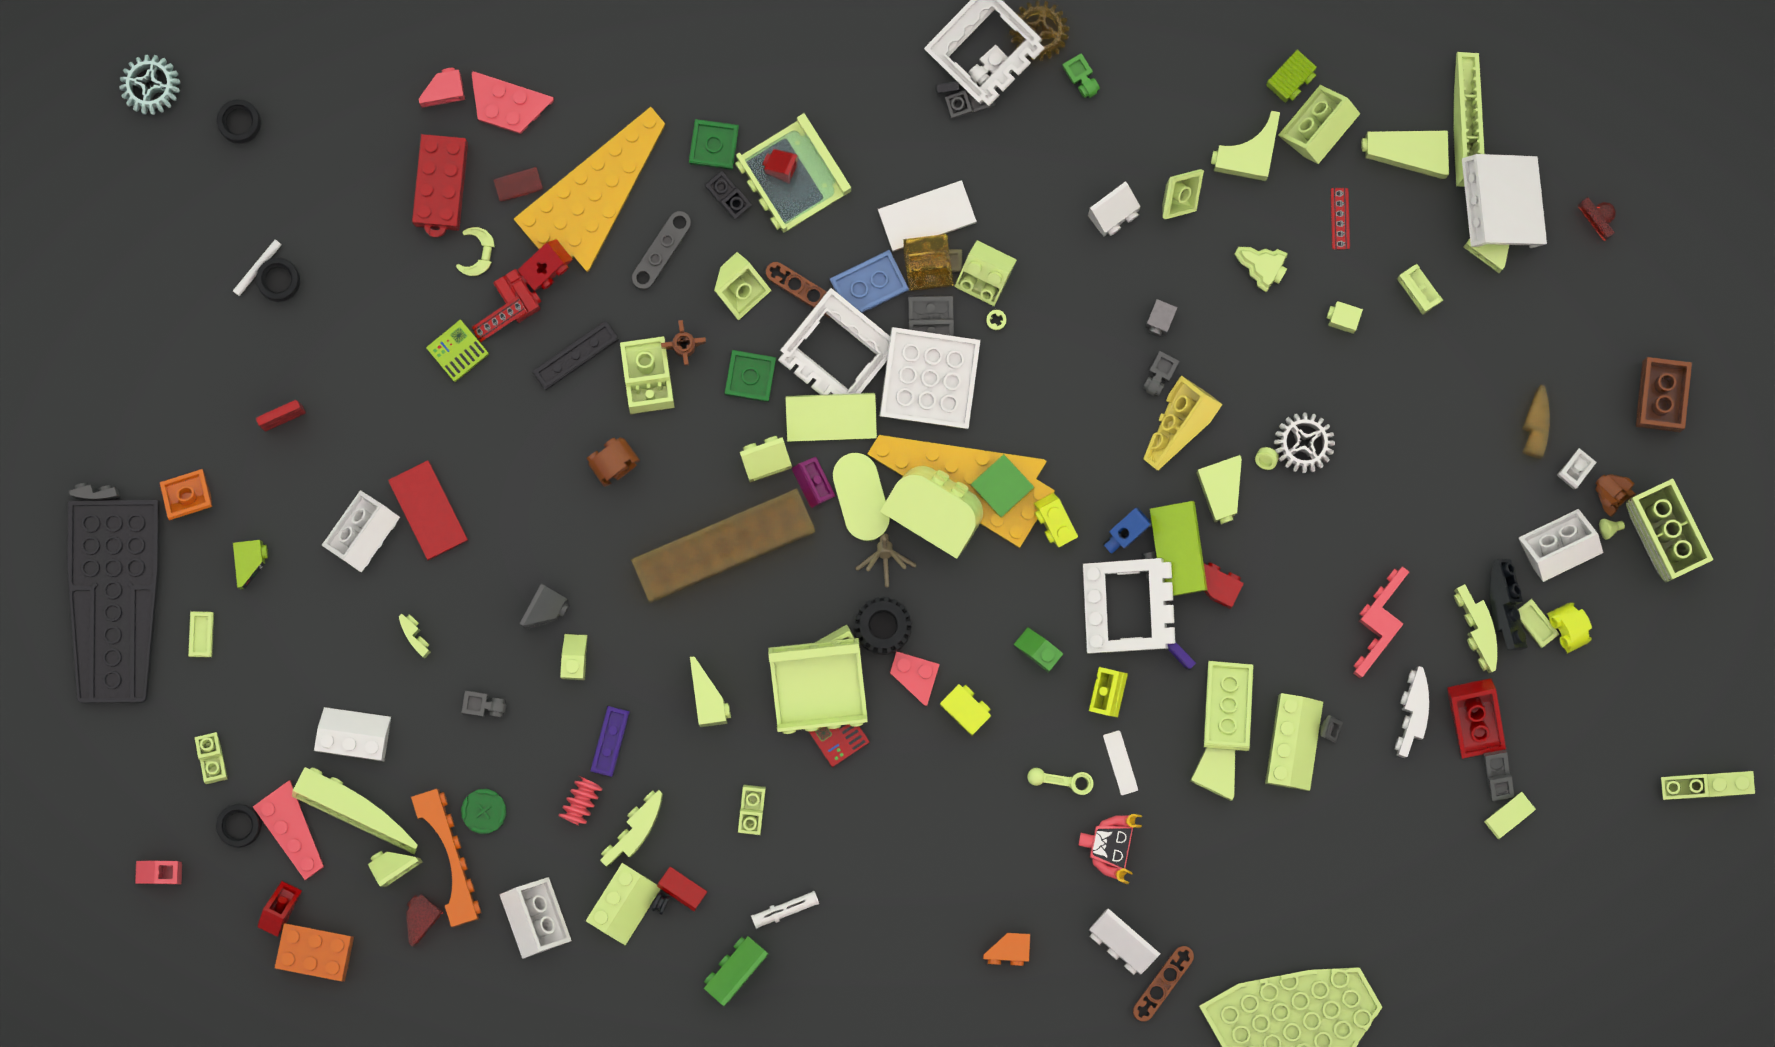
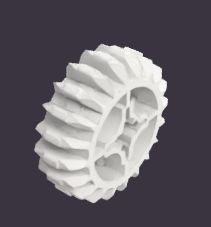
[1274,413,1335,473]

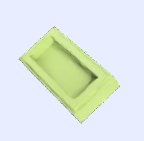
[1518,599,1559,648]
[188,611,214,658]

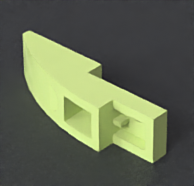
[1454,584,1497,674]
[1661,771,1755,800]
[600,790,663,867]

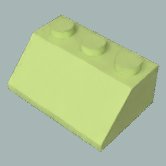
[1279,85,1360,164]
[586,863,661,945]

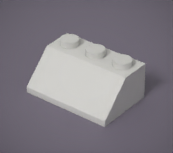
[322,490,400,572]
[1519,509,1603,582]
[314,707,391,762]
[500,877,572,959]
[1089,909,1160,975]

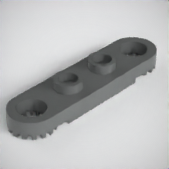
[632,211,691,290]

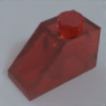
[406,894,444,947]

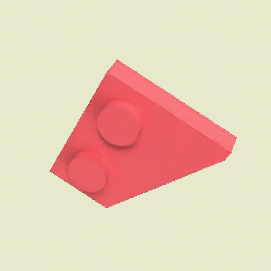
[890,651,940,706]

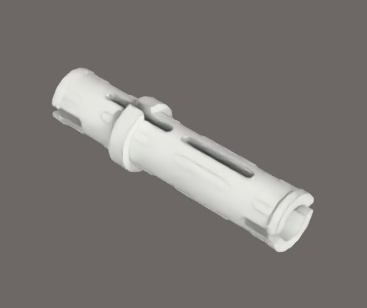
[751,891,819,929]

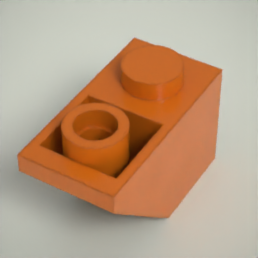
[983,933,1030,966]

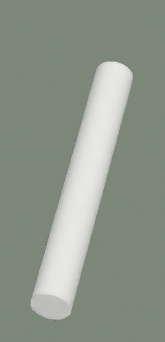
[233,240,281,296]

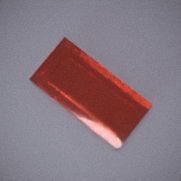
[494,167,543,202]

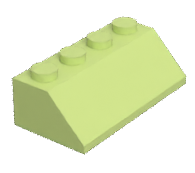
[1265,693,1323,791]

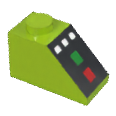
[233,540,268,589]

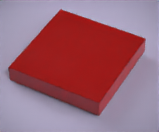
[256,400,306,432]

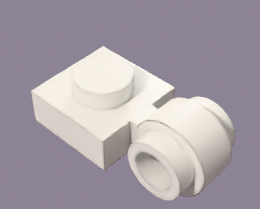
[968,45,1008,86]

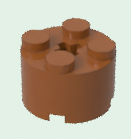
[587,437,640,487]

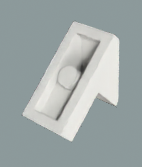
[1557,448,1597,489]

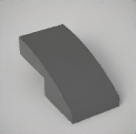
[1483,750,1514,801]

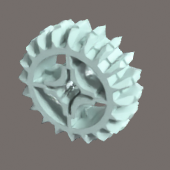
[119,55,180,115]

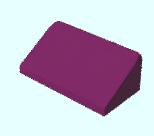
[792,457,835,508]

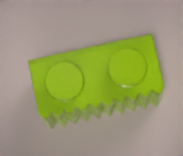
[1266,49,1317,103]

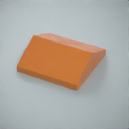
[160,469,212,520]

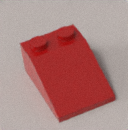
[1447,678,1506,759]

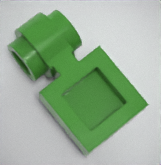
[1062,53,1100,98]

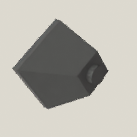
[520,584,569,629]

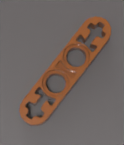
[766,262,831,318]
[1133,946,1194,1021]

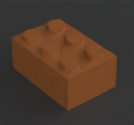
[1636,357,1692,432]

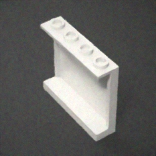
[1462,154,1547,248]

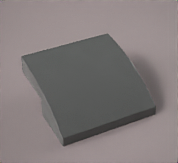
[908,295,954,336]

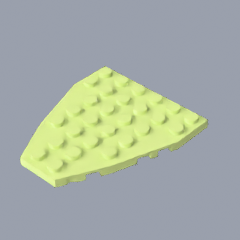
[1199,968,1382,1047]

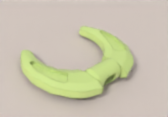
[456,227,495,276]

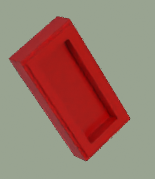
[657,867,707,911]

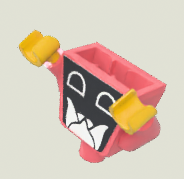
[1078,814,1142,884]

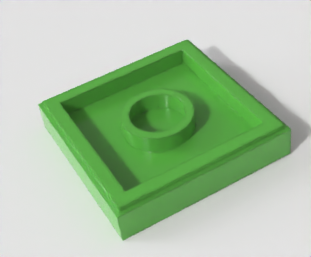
[971,454,1034,518]

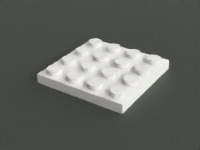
[879,327,980,429]

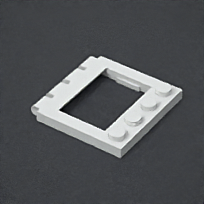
[924,0,1045,106]
[778,288,890,395]
[1083,558,1175,654]

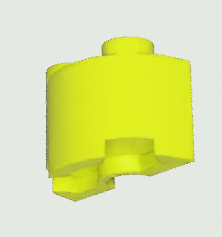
[1547,603,1592,654]

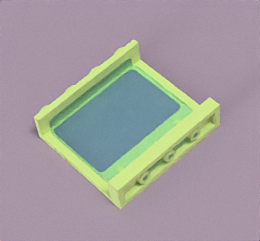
[735,113,851,233]

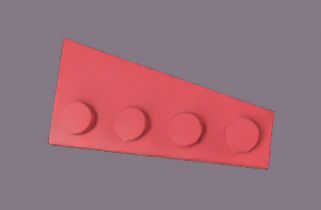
[253,780,324,880]

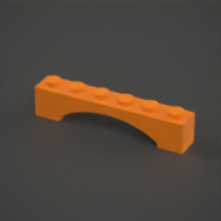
[411,789,481,927]

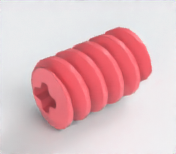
[558,775,602,826]

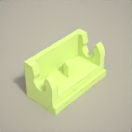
[1397,264,1443,315]

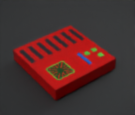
[808,724,870,767]

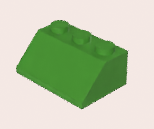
[704,936,769,1006]

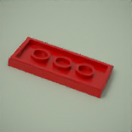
[388,460,468,560]

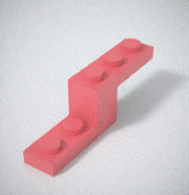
[1353,567,1409,678]

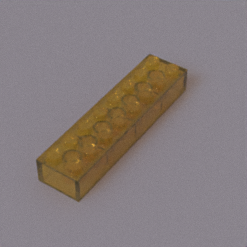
[631,489,815,603]

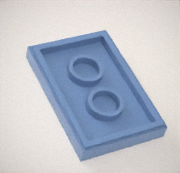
[830,250,909,313]

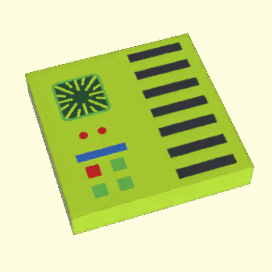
[426,319,489,382]

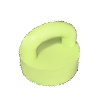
[1255,447,1279,470]

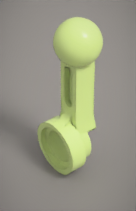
[1027,768,1093,795]

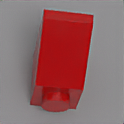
[762,149,798,184]
[257,881,302,937]

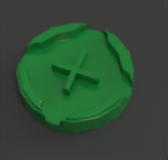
[461,789,507,834]

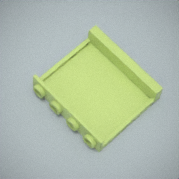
[768,638,868,734]

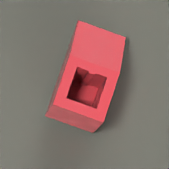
[135,861,182,885]

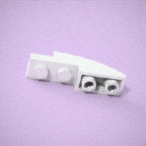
[1394,666,1429,758]

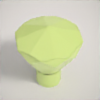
[1599,519,1625,540]

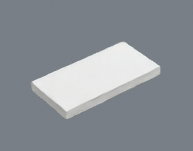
[878,180,977,252]

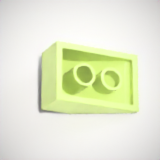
[690,657,731,727]

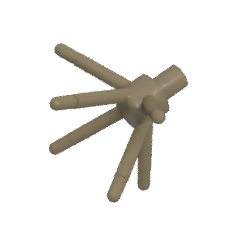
[856,533,916,588]

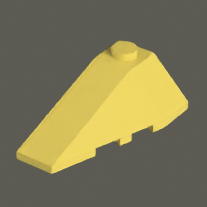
[1144,375,1223,470]

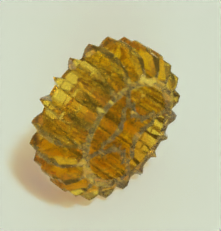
[1009,0,1069,61]

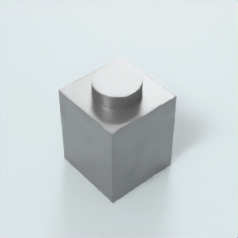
[1145,299,1178,336]

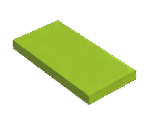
[1150,501,1207,596]

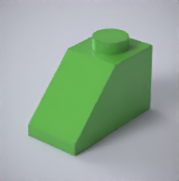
[1014,627,1063,673]

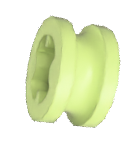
[986,310,1006,330]

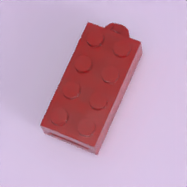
[412,134,468,238]

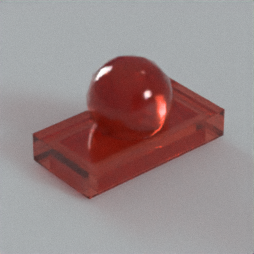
[1578,197,1616,241]

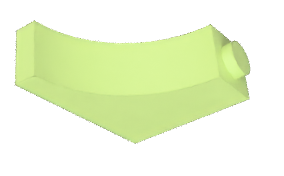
[1211,111,1280,181]

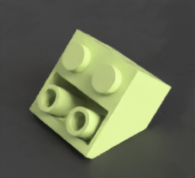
[954,240,1017,306]
[740,436,792,483]

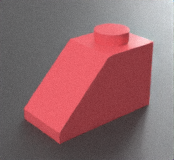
[419,68,465,108]

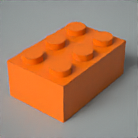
[275,923,354,981]

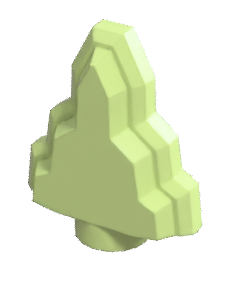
[1234,247,1288,292]

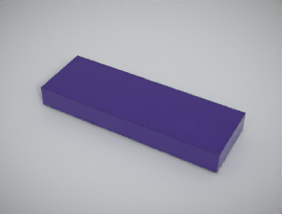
[590,706,630,777]

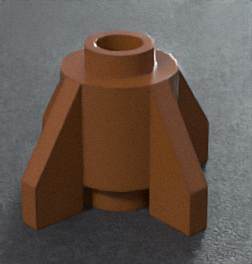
[661,320,706,366]
[1595,474,1635,517]

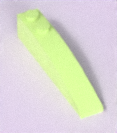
[1454,52,1484,187]
[292,767,418,855]

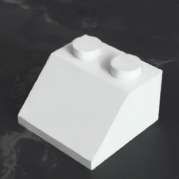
[1088,181,1140,237]

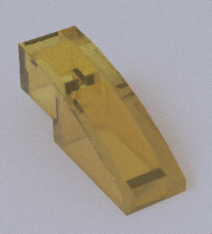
[1522,385,1550,459]

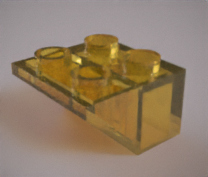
[903,234,954,291]

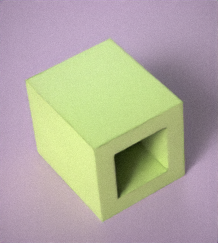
[1326,301,1363,334]

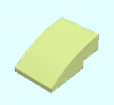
[620,336,675,414]

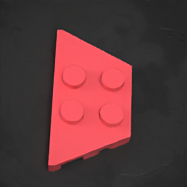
[472,71,554,134]

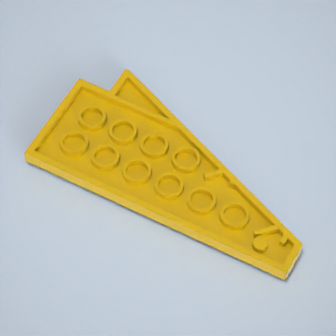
[514,107,665,272]
[867,435,1055,548]

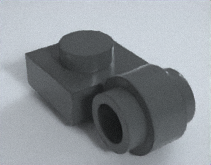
[1143,351,1179,396]
[461,691,507,718]

